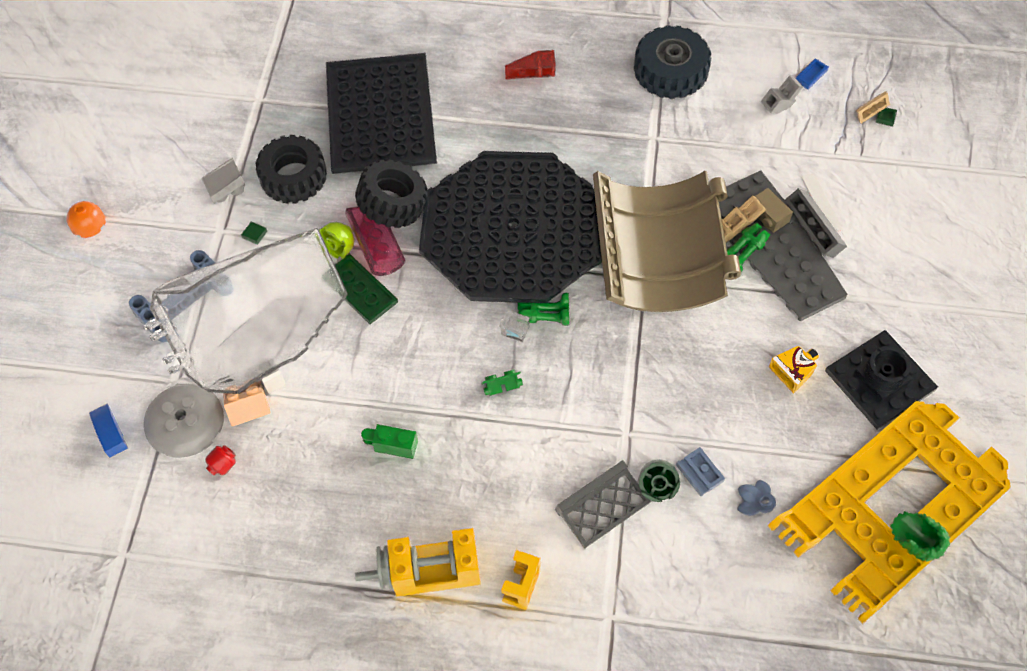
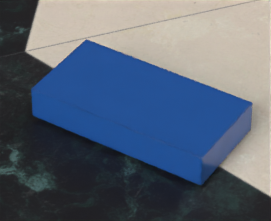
[795,58,829,90]

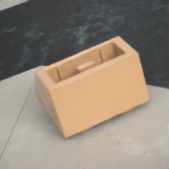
[223,381,270,427]

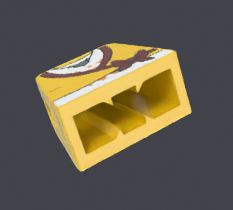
[769,346,819,394]

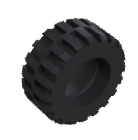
[255,135,327,204]
[355,160,428,228]

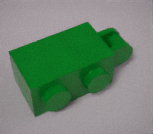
[361,424,418,459]

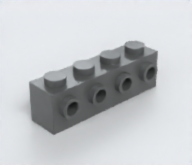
[785,188,848,258]

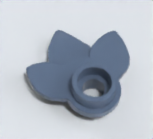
[737,480,776,516]

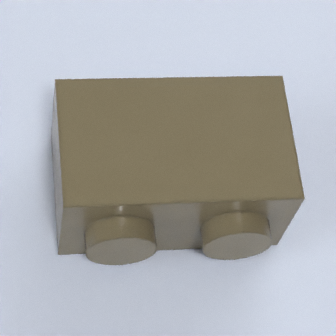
[755,188,793,233]

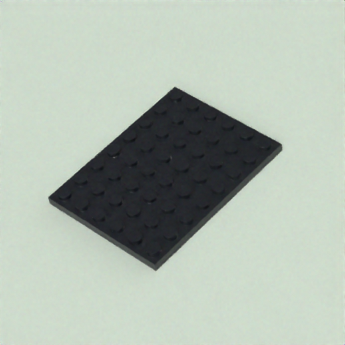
[326,53,437,174]

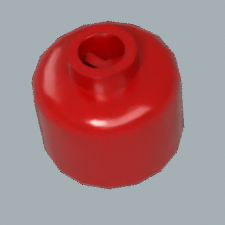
[205,445,236,476]

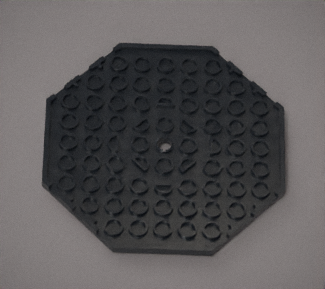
[419,151,602,303]

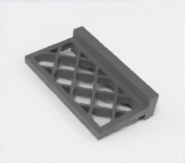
[555,460,651,549]

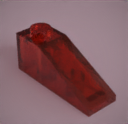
[505,50,556,79]

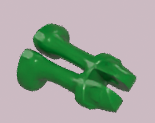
[727,223,770,272]
[517,293,569,326]

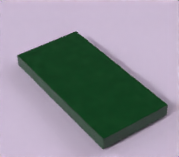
[321,253,398,325]

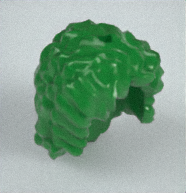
[890,511,950,562]

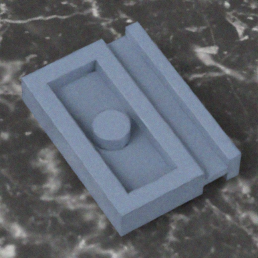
[676,447,725,497]

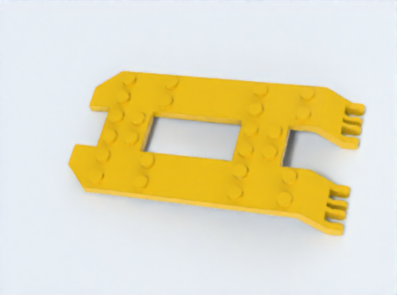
[768,401,1011,624]

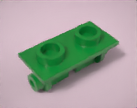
[481,369,523,396]

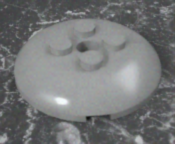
[144,384,224,458]

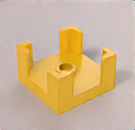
[501,550,541,610]

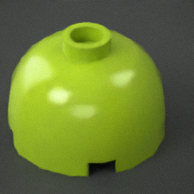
[317,222,354,259]

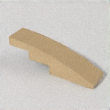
[722,196,766,243]

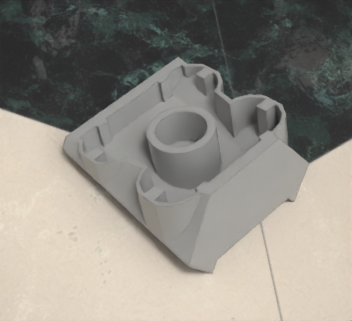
[202,158,245,204]

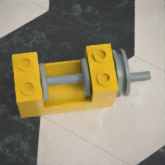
[355,528,481,597]

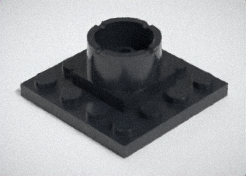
[825,330,938,430]

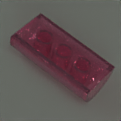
[345,207,406,276]

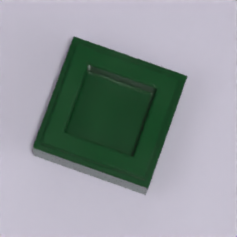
[876,107,897,127]
[241,221,267,245]

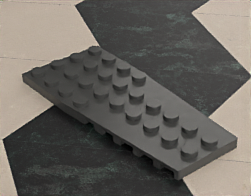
[719,170,848,321]

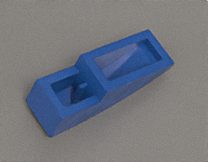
[89,403,128,458]

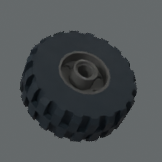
[634,25,712,99]

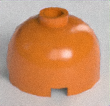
[66,201,106,238]

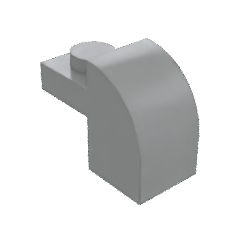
[761,75,803,113]

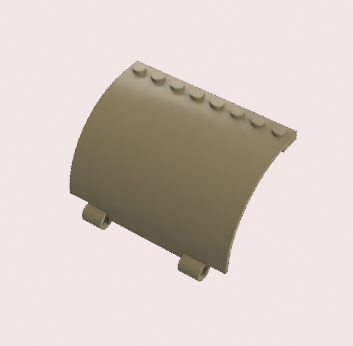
[593,171,741,312]

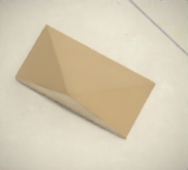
[856,91,890,124]

